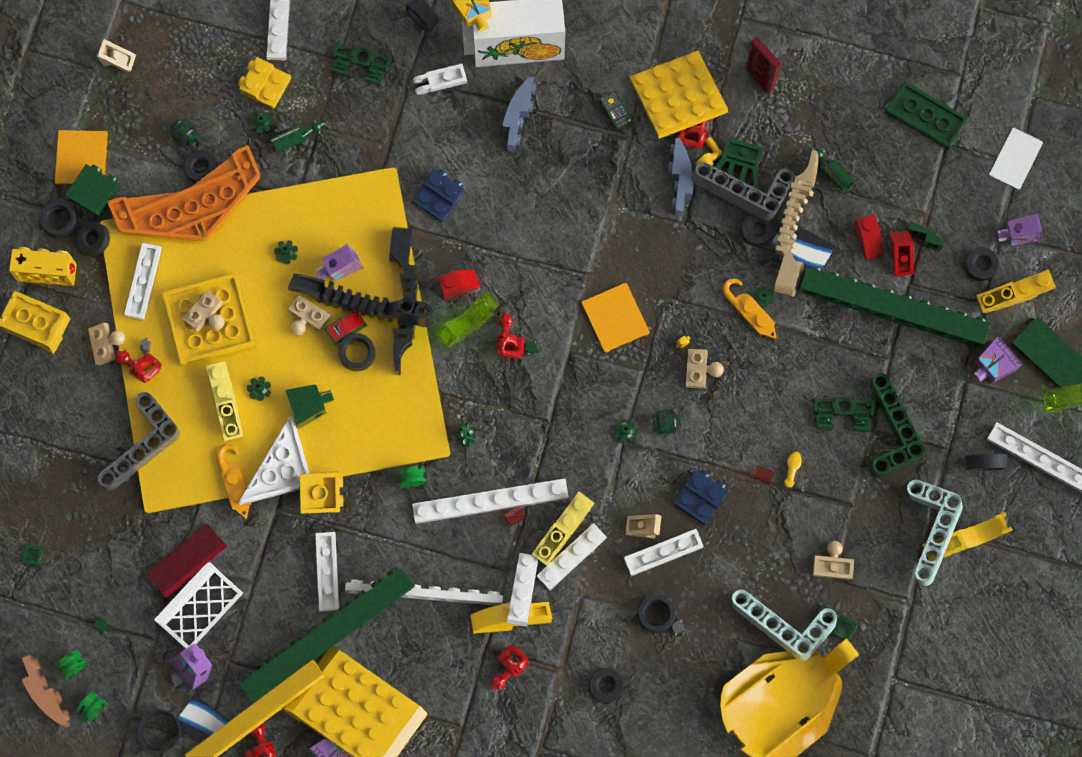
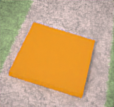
[55,130,108,185]
[581,283,650,352]

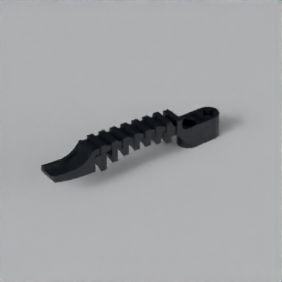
[389,227,419,375]
[288,273,433,327]

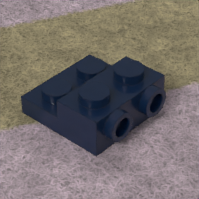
[412,168,464,223]
[673,470,728,525]

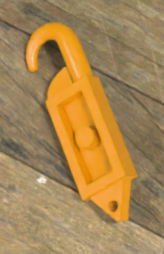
[722,279,777,339]
[216,444,252,519]

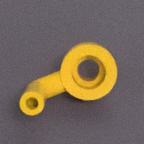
[695,137,723,166]

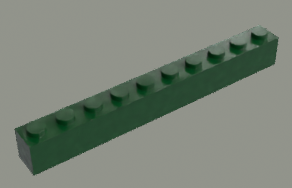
[799,266,991,349]
[239,567,416,703]

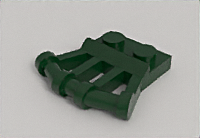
[715,138,764,193]

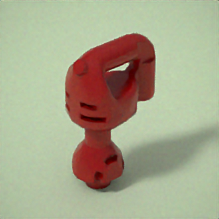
[677,119,710,148]
[496,313,525,358]
[115,350,162,383]
[490,645,529,691]
[244,724,276,757]

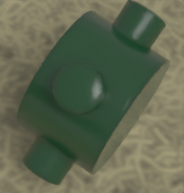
[525,340,539,356]
[92,617,110,634]

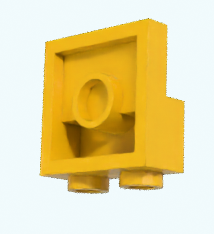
[238,57,291,109]
[299,471,343,513]

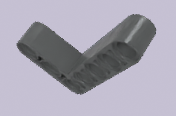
[692,162,794,221]
[98,392,180,491]

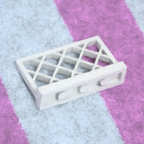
[154,562,243,648]

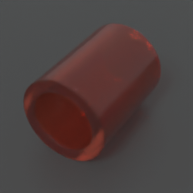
[753,466,774,484]
[505,506,526,526]

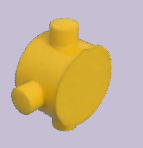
[676,336,690,348]

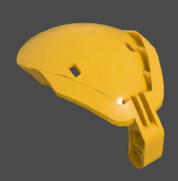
[720,639,860,757]

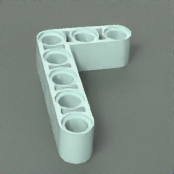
[907,480,963,586]
[732,590,837,661]

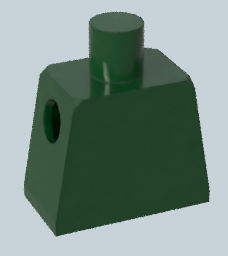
[285,385,334,428]

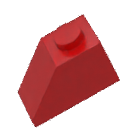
[853,214,884,260]
[889,231,914,277]
[438,270,481,300]

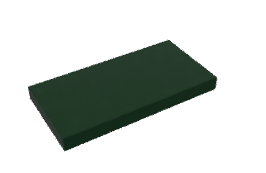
[885,81,969,150]
[1011,316,1082,396]

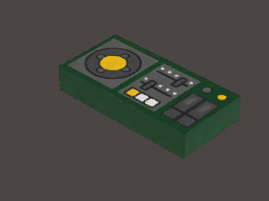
[599,90,633,131]

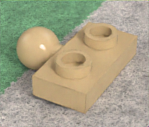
[182,290,224,332]
[288,295,331,336]
[88,323,125,365]
[686,349,724,389]
[813,541,854,580]

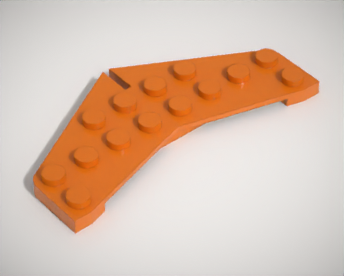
[108,145,260,242]

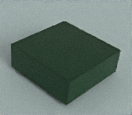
[21,544,45,567]

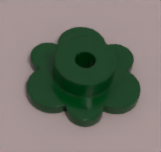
[753,286,774,308]

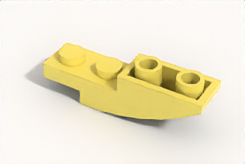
[206,362,244,441]
[532,492,595,566]

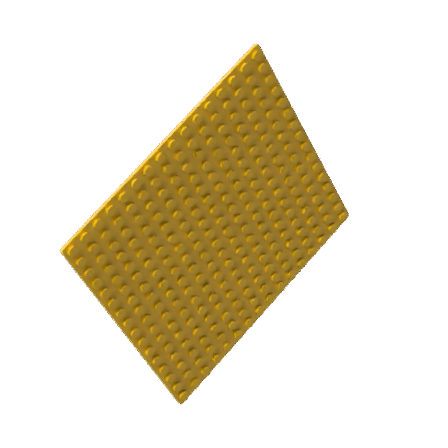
[100,168,450,513]

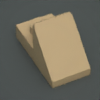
[97,39,136,72]
[625,514,661,539]

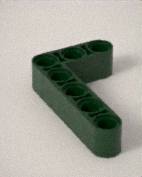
[870,373,925,478]

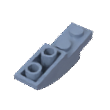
[503,77,536,152]
[668,138,693,216]

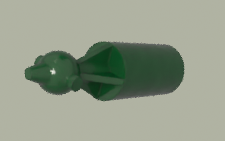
[270,119,325,154]
[811,147,856,193]

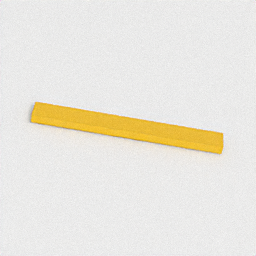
[185,660,325,757]

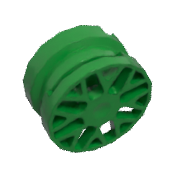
[398,466,426,488]
[55,650,87,680]
[75,691,106,723]

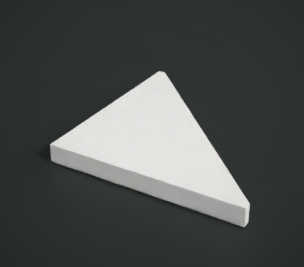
[239,415,309,505]

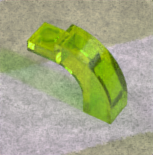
[435,291,500,349]
[1043,384,1082,412]

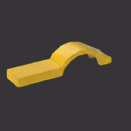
[923,512,1013,561]

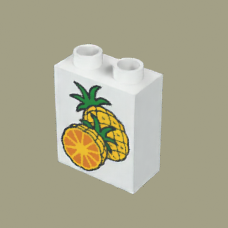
[462,0,565,67]

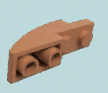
[22,655,71,727]

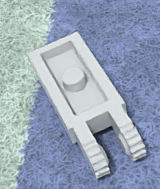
[413,64,467,95]

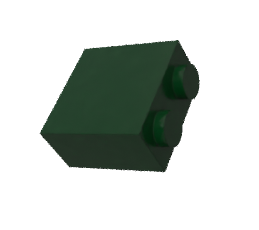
[66,164,121,218]

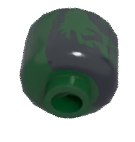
[170,118,198,146]
[653,409,681,435]

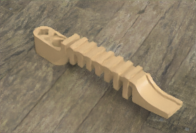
[774,150,819,297]

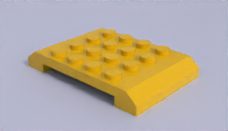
[284,647,427,757]

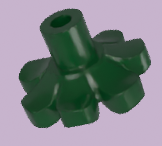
[250,111,274,135]
[274,240,298,264]
[247,377,271,401]
[614,419,638,444]
[455,422,476,447]

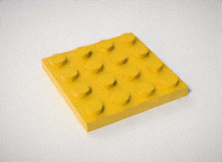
[630,51,728,139]
[163,273,256,366]

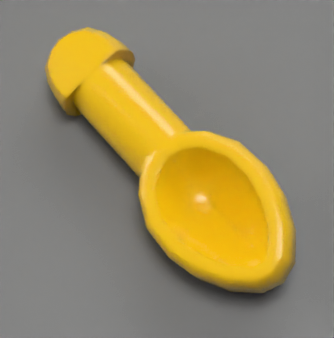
[784,451,802,488]

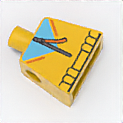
[451,0,492,32]

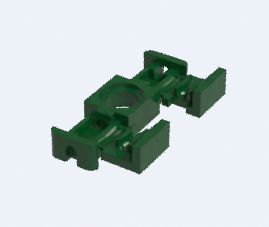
[331,41,392,86]
[813,395,874,432]

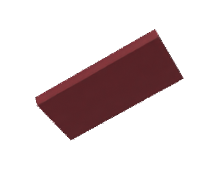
[745,37,782,95]
[146,523,227,598]

